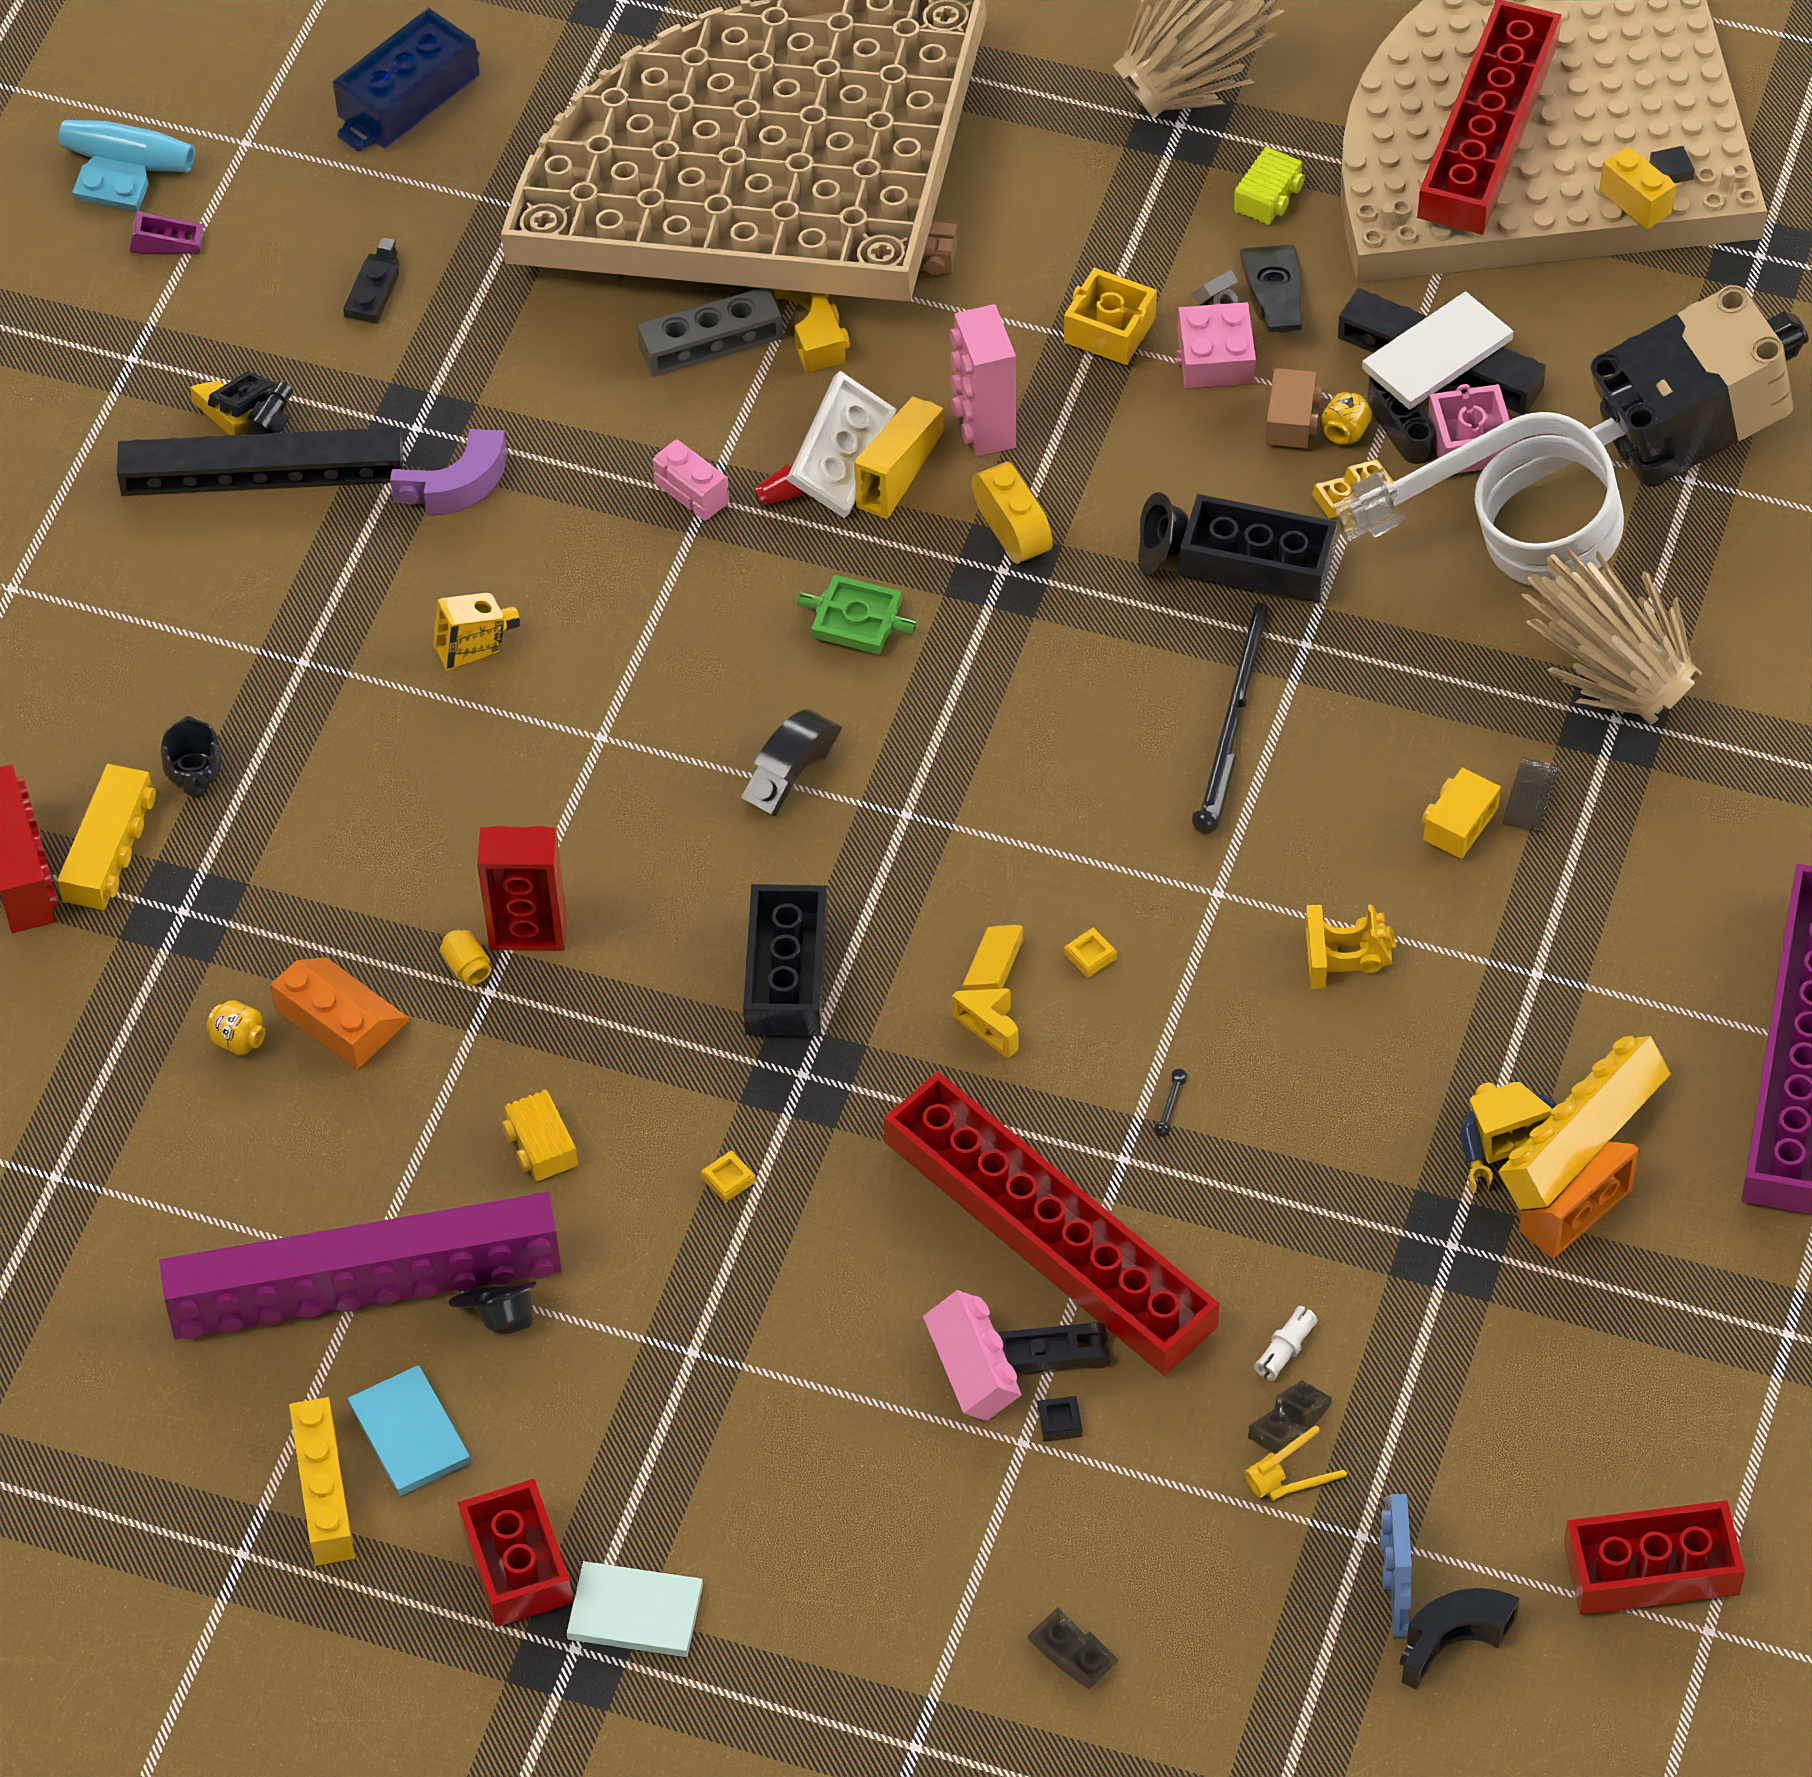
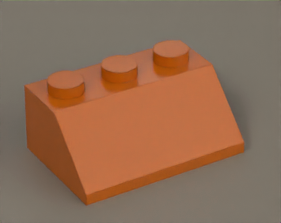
[270,957,409,1070]
[1519,1142,1639,1259]

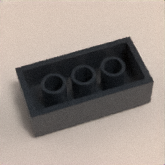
[1179,494,1337,603]
[743,884,828,1036]

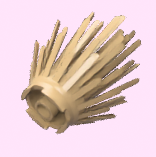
[1112,0,1284,119]
[1522,548,1702,725]

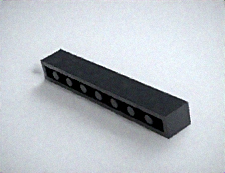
[117,427,403,496]

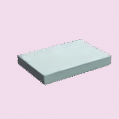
[567,1561,703,1657]

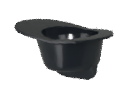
[1138,492,1189,575]
[448,1281,537,1334]

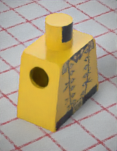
[433,593,520,671]

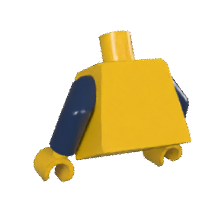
[1460,1082,1556,1193]

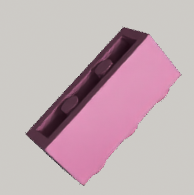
[923,1290,1022,1421]

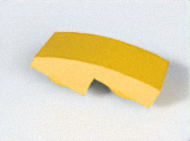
[1312,459,1394,519]

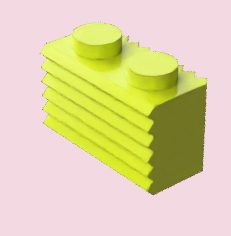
[1234,146,1305,225]

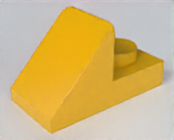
[952,988,1019,1059]

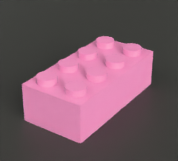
[950,304,1016,457]

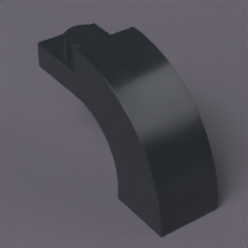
[741,709,842,816]
[1399,1588,1520,1690]

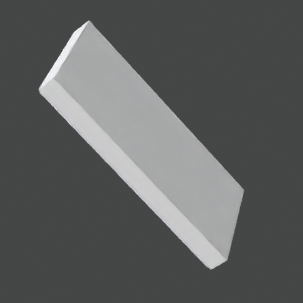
[1362,291,1514,410]
[786,371,897,518]

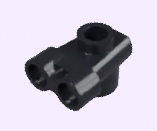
[247,381,293,435]

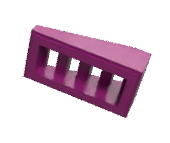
[129,211,204,253]

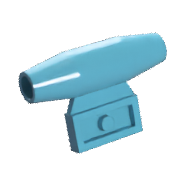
[58,120,195,212]

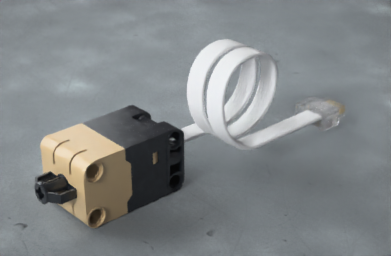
[1333,285,1809,585]

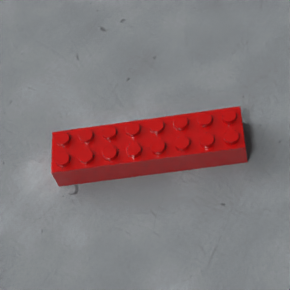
[1417,0,1562,235]

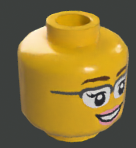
[206,1000,266,1055]

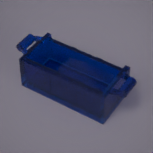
[333,7,480,151]

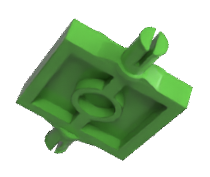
[796,575,917,655]

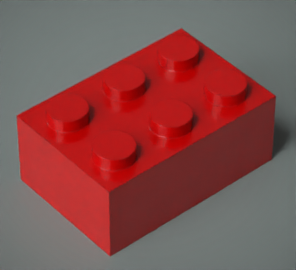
[457,1478,573,1627]

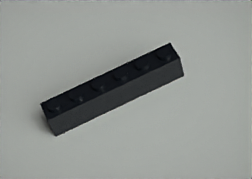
[1338,288,1546,415]

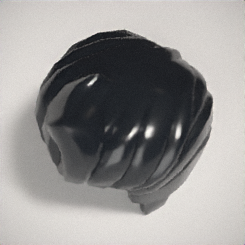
[161,716,222,797]

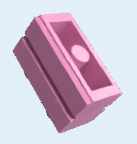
[652,440,729,521]

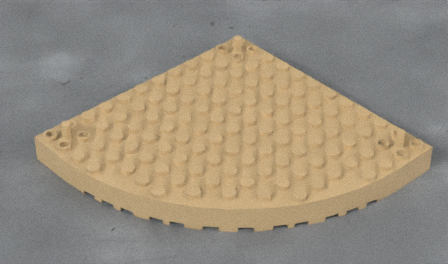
[501,0,986,302]
[1340,0,1767,283]

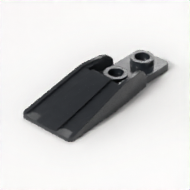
[1240,245,1302,333]

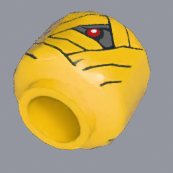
[1320,392,1373,445]

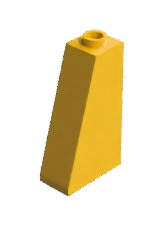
[854,396,944,520]

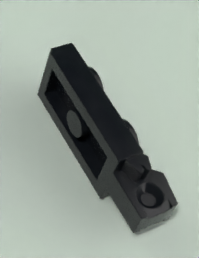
[343,238,399,324]

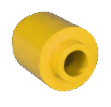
[439,930,492,986]

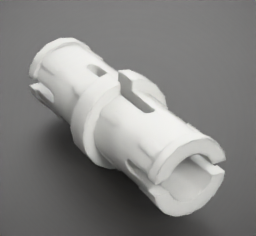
[1254,1306,1318,1381]

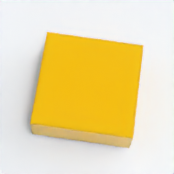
[1064,927,1117,978]
[701,1150,756,1203]

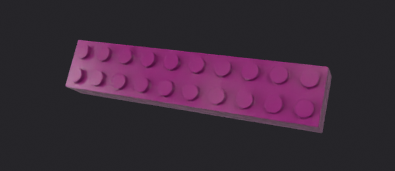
[1741,864,1812,1214]
[159,1192,562,1339]

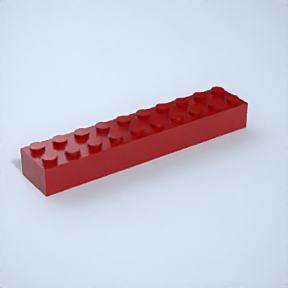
[883,1071,1220,1376]

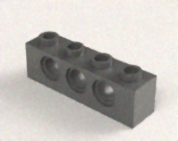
[637,288,783,377]

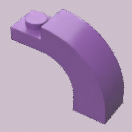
[390,429,507,515]

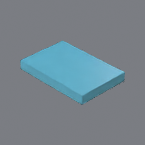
[347,1365,471,1497]

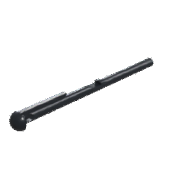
[1192,603,1268,834]

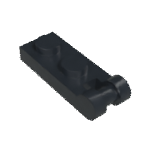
[997,1322,1111,1373]

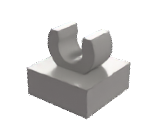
[1192,270,1238,305]

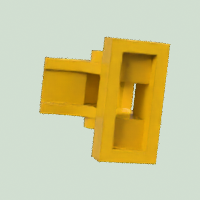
[1305,905,1396,989]

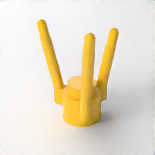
[1244,1426,1347,1501]

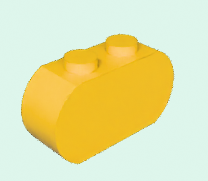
[972,461,1053,564]

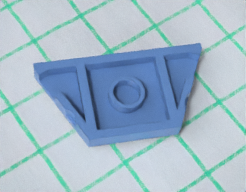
[1380,1494,1412,1639]

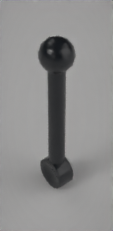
[1154,1069,1187,1136]

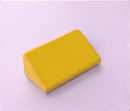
[190,381,252,436]
[962,925,1023,990]

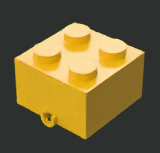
[1064,268,1157,365]

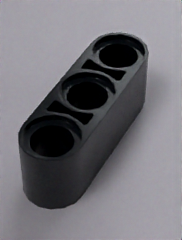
[1367,376,1435,464]

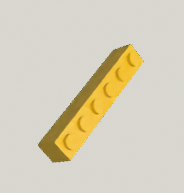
[1498,1036,1671,1210]

